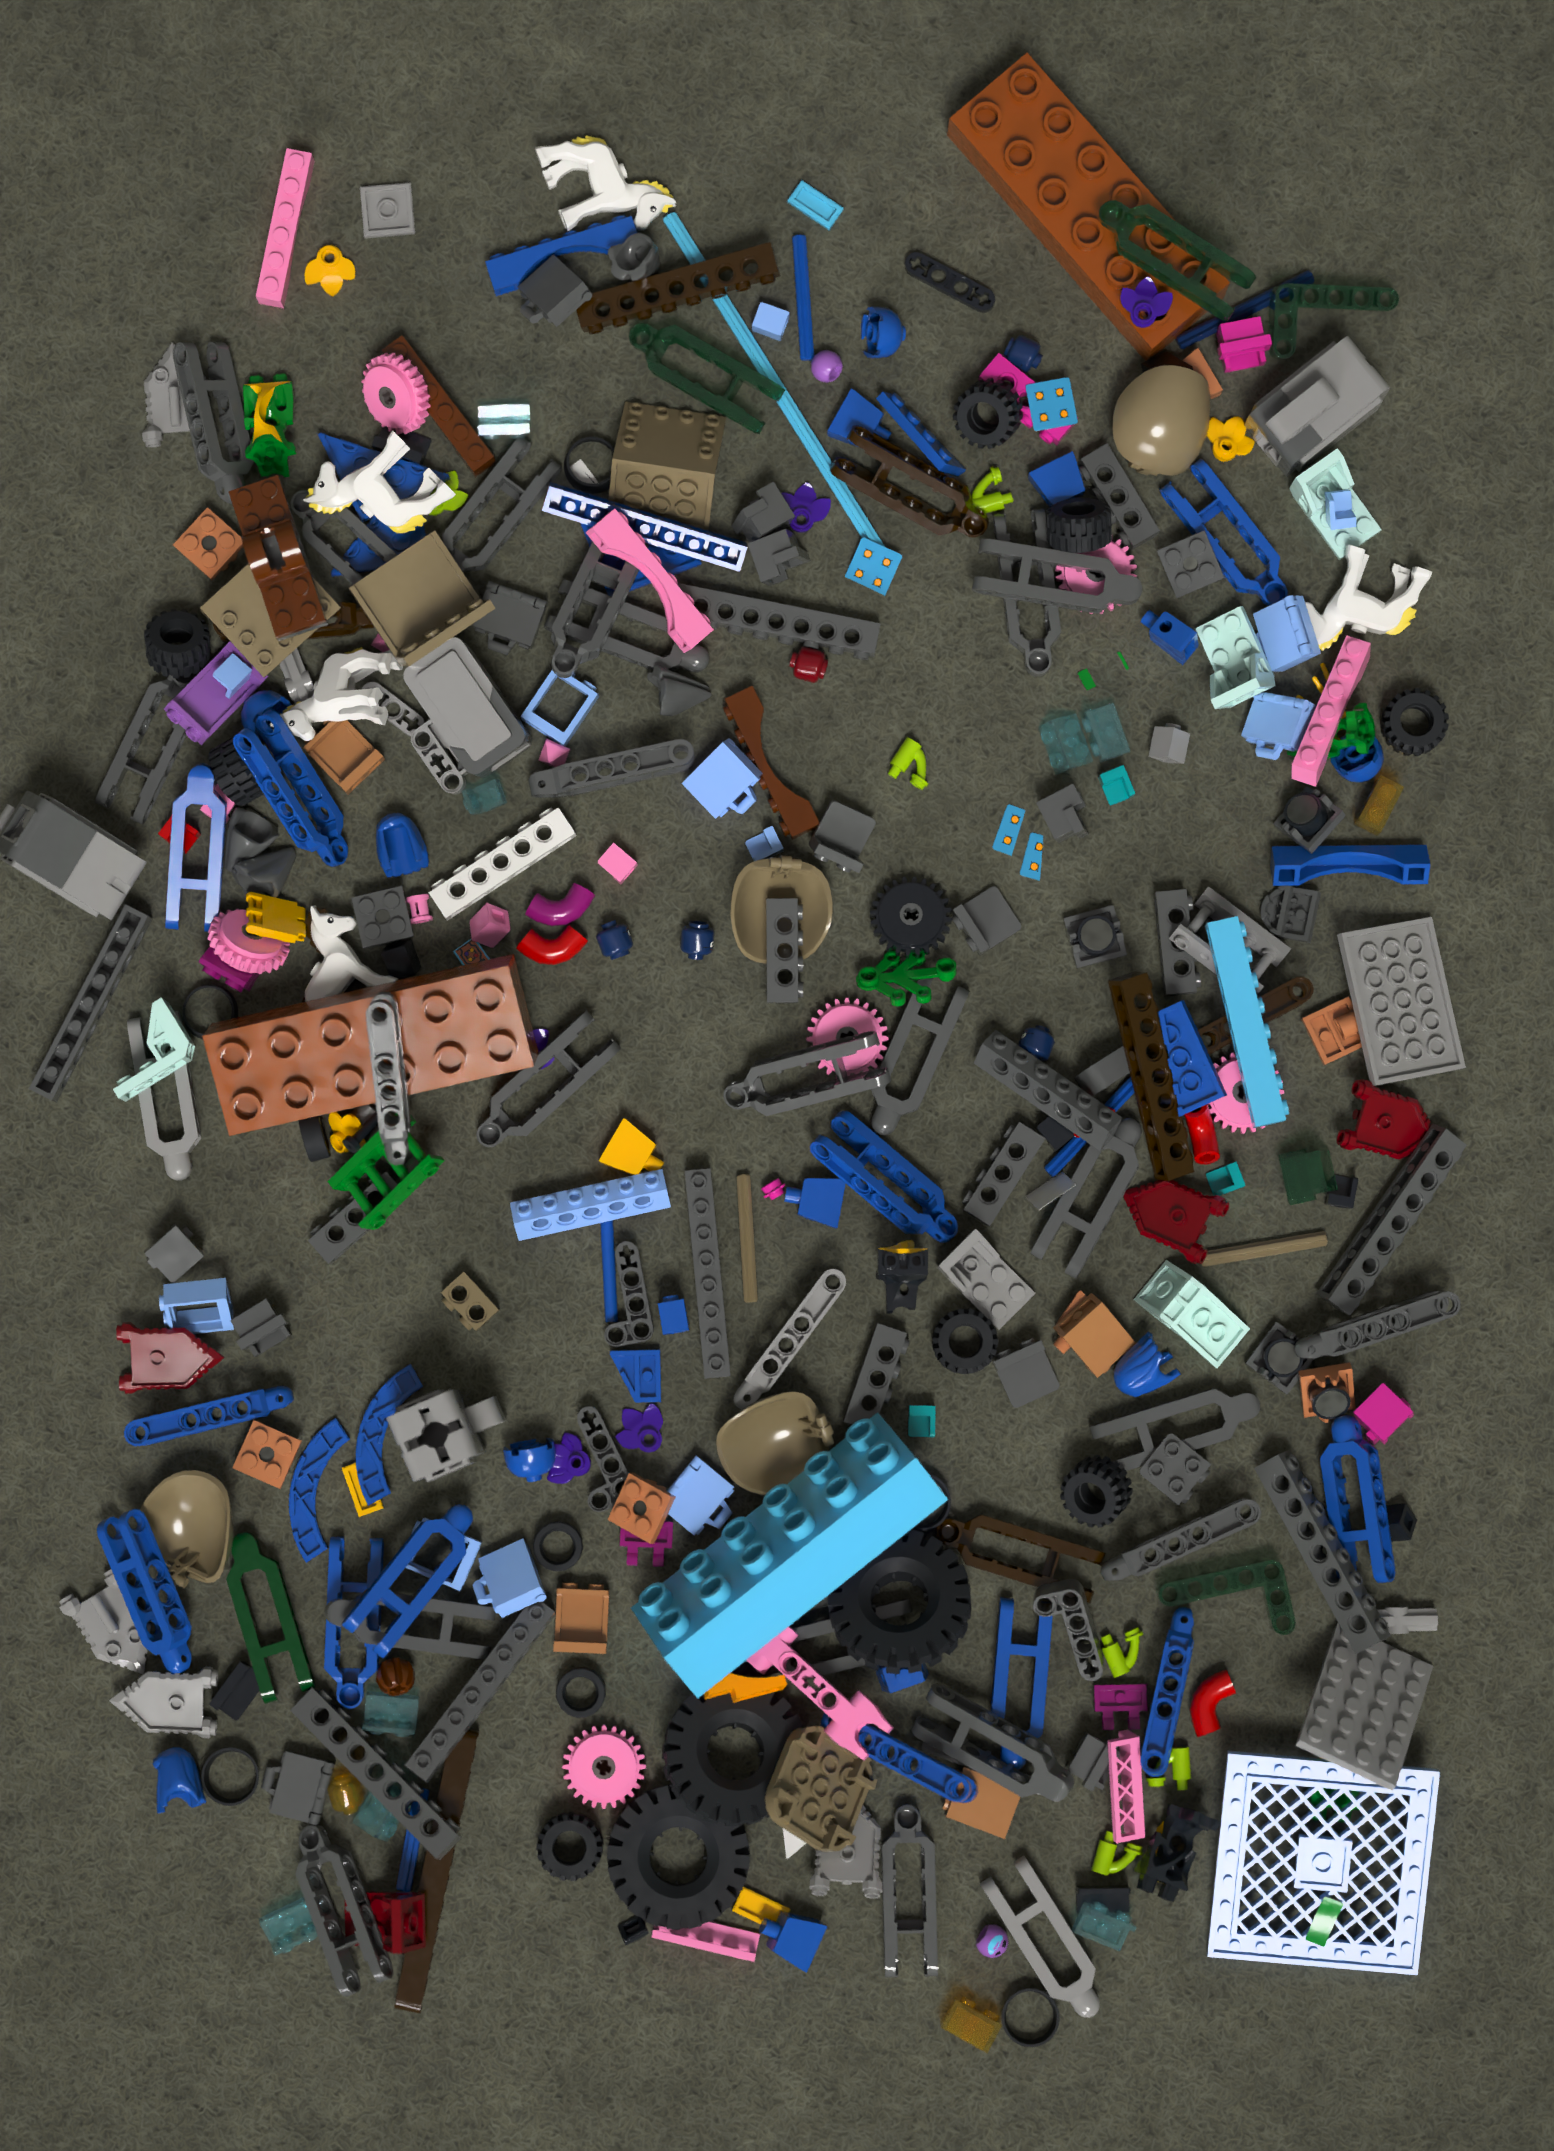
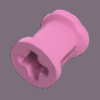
[406,894,433,924]

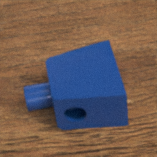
[827,389,892,447]
[1028,451,1085,508]
[1141,610,1199,665]
[784,1178,846,1229]
[875,1663,929,1693]
[759,1912,827,1972]

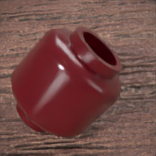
[789,646,829,683]

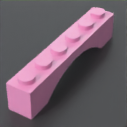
[256,148,314,308]
[586,509,714,653]
[1291,635,1371,787]

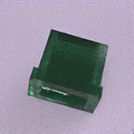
[1278,1149,1338,1205]

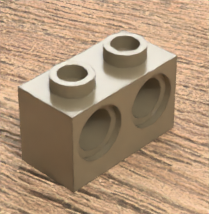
[441,1272,500,1331]

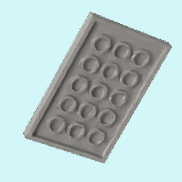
[1337,917,1466,1086]
[1296,1622,1433,1791]

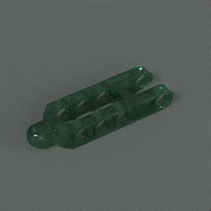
[1098,200,1256,321]
[629,323,785,435]

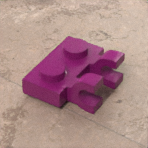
[620,1522,673,1567]
[1093,1684,1147,1730]

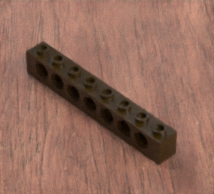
[576,242,780,335]
[1108,971,1195,1181]

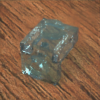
[462,779,507,815]

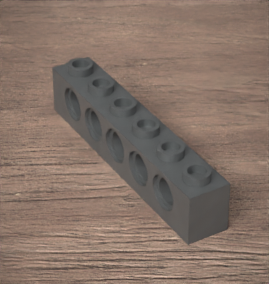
[974,1030,1122,1151]

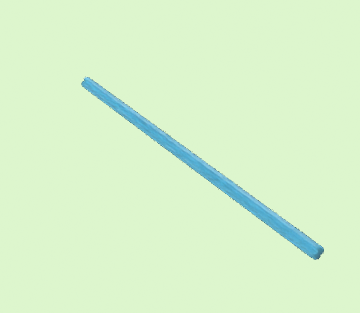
[663,212,885,547]

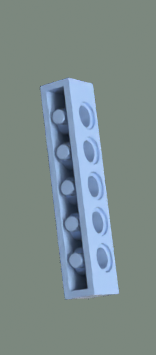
[510,1169,671,1241]

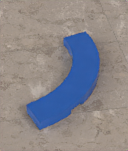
[356,1364,423,1506]
[289,1418,350,1563]

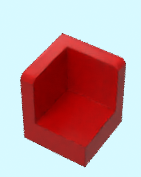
[158,815,201,854]

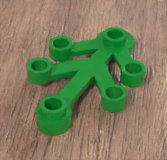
[856,951,957,1007]

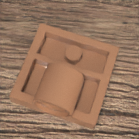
[1301,996,1362,1066]

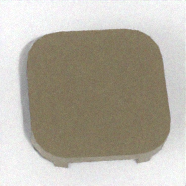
[765,1726,877,1852]

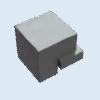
[732,482,795,543]
[748,529,810,586]
[1036,784,1089,843]
[144,1223,204,1283]
[230,1299,292,1357]
[1065,1731,1120,1792]

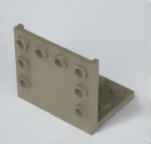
[609,402,726,531]
[349,531,496,667]
[200,564,341,678]

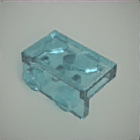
[478,403,531,439]
[1081,703,1130,762]
[1039,713,1093,775]
[362,1691,419,1737]
[352,1777,410,1842]
[259,1897,318,1955]
[1071,1901,1137,1951]

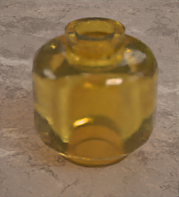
[327,1773,365,1815]

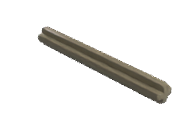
[736,1174,758,1303]
[1201,1231,1328,1267]

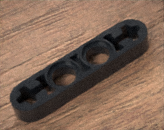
[905,252,995,313]

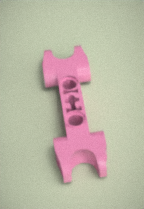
[747,1626,894,1761]

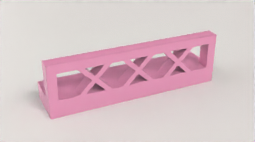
[1107,1730,1145,1843]
[652,1922,760,1962]

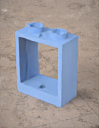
[521,670,599,747]
[159,1278,234,1334]
[405,1517,482,1591]

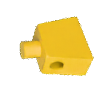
[599,1118,665,1175]

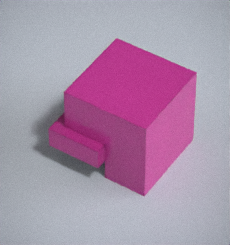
[1216,316,1272,373]
[1354,1383,1414,1445]

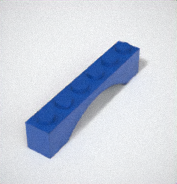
[485,215,637,296]
[1270,845,1430,886]

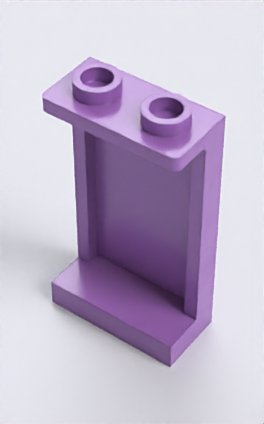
[164,641,268,745]

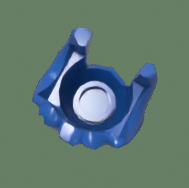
[376,813,429,878]
[1114,1331,1181,1397]
[153,1747,206,1814]

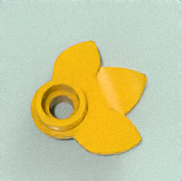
[305,245,355,296]
[1207,417,1255,462]
[328,1112,367,1153]

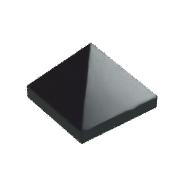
[617,1916,649,1945]

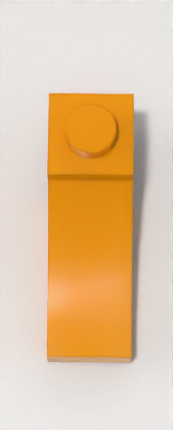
[704,1673,787,1703]

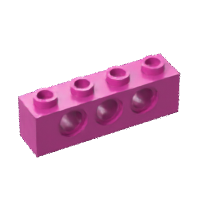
[978,353,1078,445]

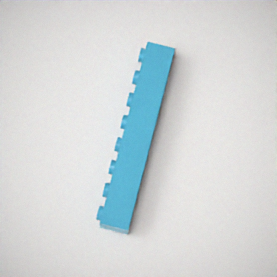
[1205,916,1289,1128]

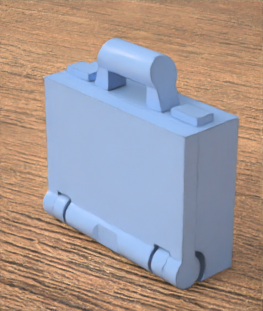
[1253,595,1321,672]
[1241,692,1316,760]
[682,738,763,819]
[667,1456,735,1535]
[473,1539,547,1618]

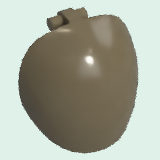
[1113,365,1210,476]
[731,855,833,964]
[716,1392,834,1495]
[140,1470,234,1588]

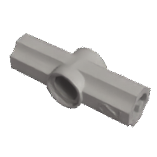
[279,648,314,704]
[1360,1607,1438,1634]

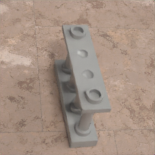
[1169,886,1291,994]

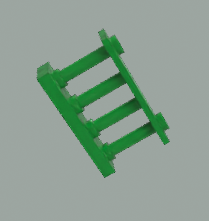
[327,1113,445,1230]

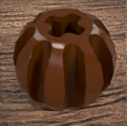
[376,1658,415,1696]

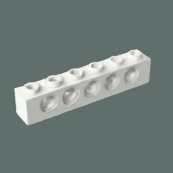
[429,808,576,921]

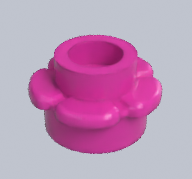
[761,1178,786,1200]

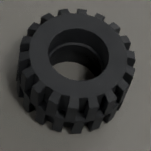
[953,378,1023,449]
[1046,498,1112,553]
[144,609,211,678]
[1380,688,1449,757]
[208,737,272,806]
[932,1309,998,1374]
[1060,1455,1133,1528]
[536,1812,603,1881]

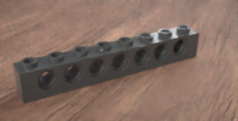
[678,583,881,660]
[29,904,152,1103]
[1316,1123,1467,1316]
[685,1168,731,1379]
[1254,1450,1391,1654]
[405,1601,556,1783]
[290,1688,462,1860]

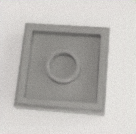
[360,182,415,238]

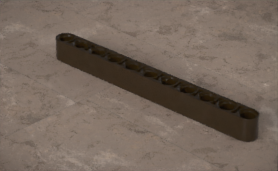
[394,1728,479,2014]

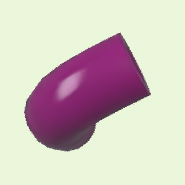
[525,883,596,926]

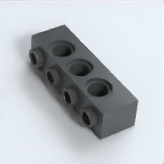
[1079,443,1160,551]
[1154,889,1201,997]
[766,898,803,1003]
[962,1122,1046,1227]
[308,1172,398,1265]
[843,1323,910,1425]

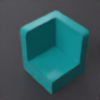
[1098,765,1135,805]
[1206,1162,1246,1196]
[908,1405,936,1437]

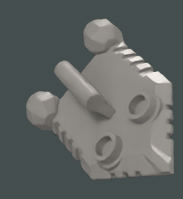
[142,343,206,448]
[59,1569,151,1675]
[109,1667,218,1738]
[810,1805,883,1898]

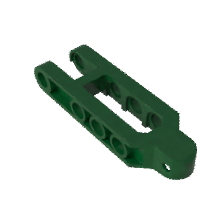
[226,1532,316,1704]

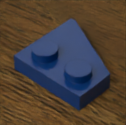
[610,1350,661,1403]

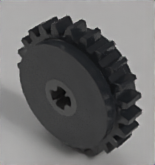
[870,876,952,959]

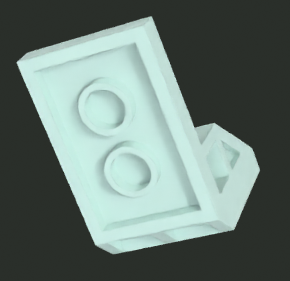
[1289,448,1382,560]
[1195,606,1275,709]
[113,997,196,1102]
[1133,1260,1250,1368]

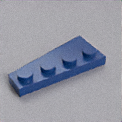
[876,391,967,477]
[1158,1000,1227,1117]

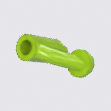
[971,466,1013,514]
[887,737,928,790]
[1101,1627,1144,1678]
[1146,1747,1191,1790]
[1091,1830,1143,1876]

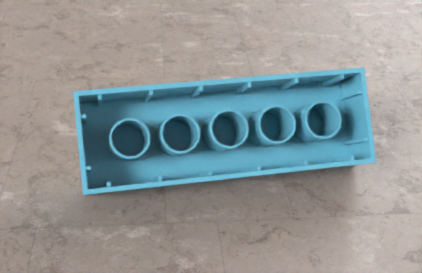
[631,1412,948,1698]

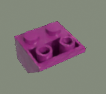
[199,947,259,993]

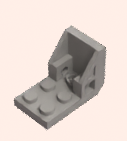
[937,1229,1036,1330]

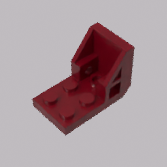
[345,1891,426,1954]

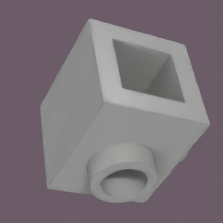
[1149,723,1190,764]

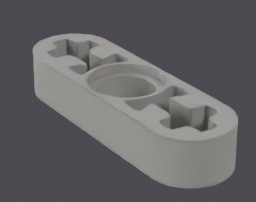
[362,682,425,737]

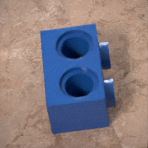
[658,1295,690,1335]

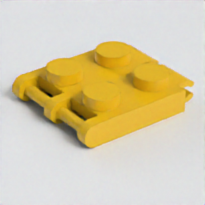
[246,892,306,944]

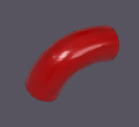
[516,925,588,965]
[1184,1104,1220,1165]
[1189,1669,1236,1737]

